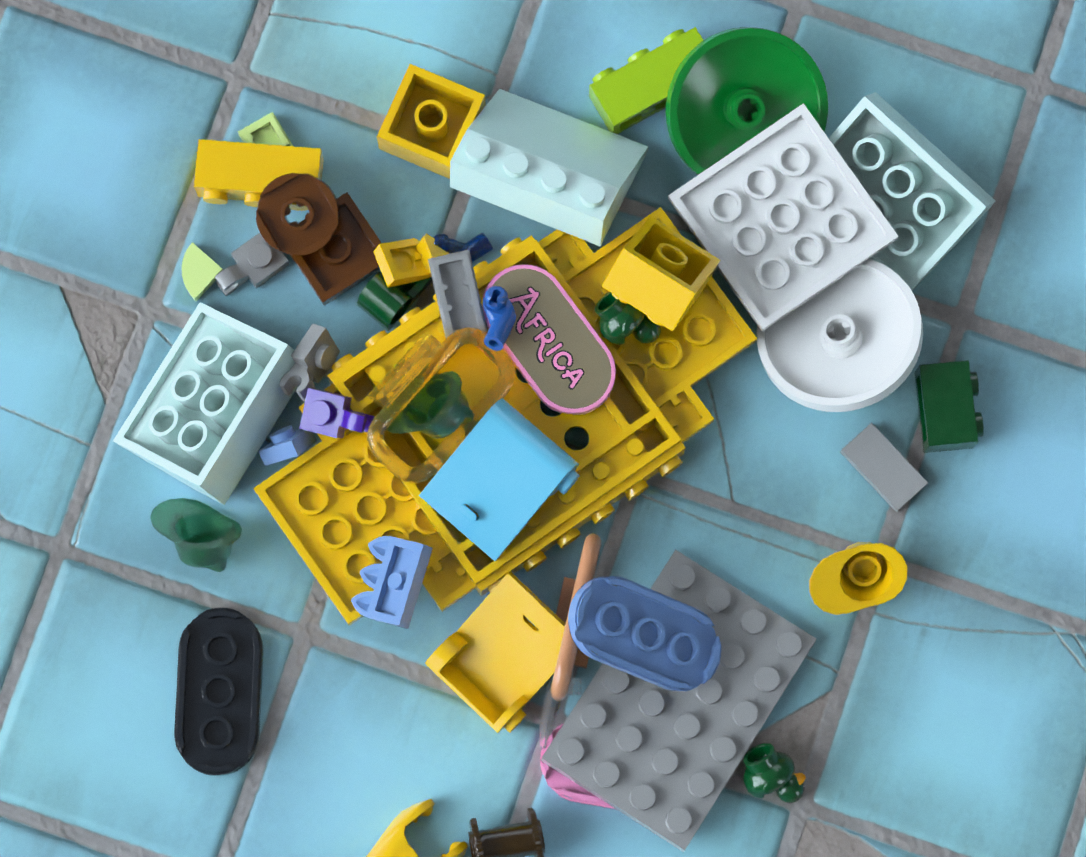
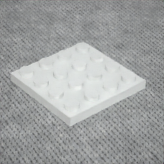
[668,103,899,332]

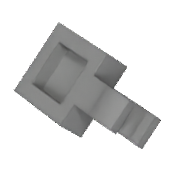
[215,233,289,296]
[279,324,340,401]

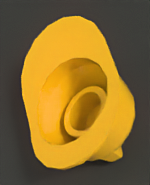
[809,542,907,615]

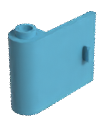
[419,398,580,561]

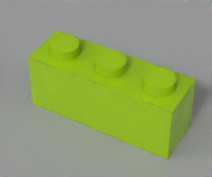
[589,27,703,134]

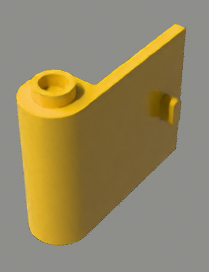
[425,571,566,733]

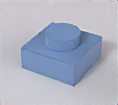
[258,426,317,466]

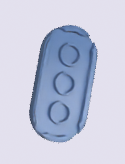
[568,576,721,691]

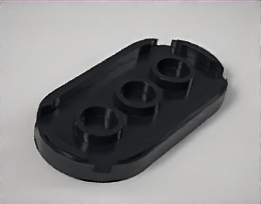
[174,608,263,776]

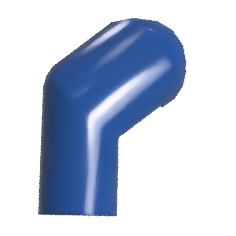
[483,286,516,351]

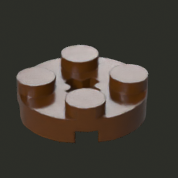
[256,173,339,255]

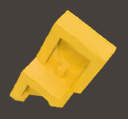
[373,233,449,288]

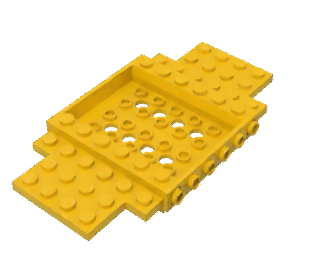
[253,207,757,626]

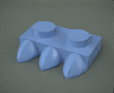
[351,536,433,629]

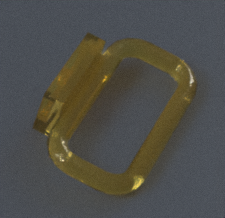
[367,327,516,484]

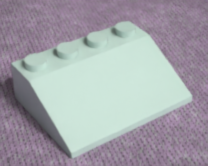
[450,89,648,246]
[829,92,996,290]
[113,302,299,505]

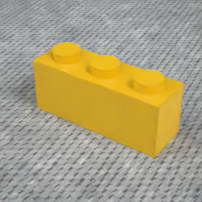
[194,139,324,211]

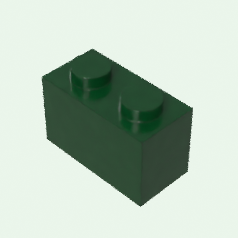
[914,360,984,453]

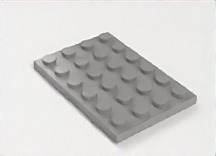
[541,549,817,852]

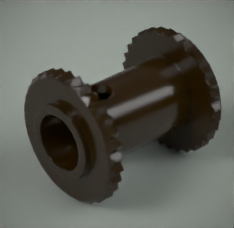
[468,808,545,857]

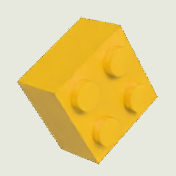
[377,64,486,179]
[602,216,721,331]

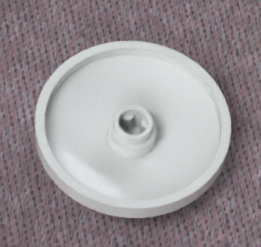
[757,259,923,412]

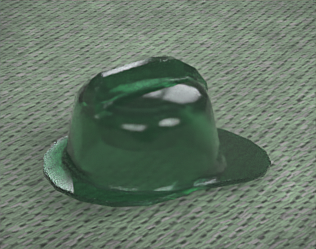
[380,371,474,439]
[150,498,242,572]

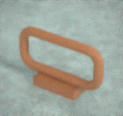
[551,534,601,701]

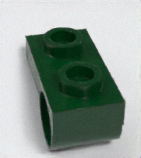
[357,272,432,331]

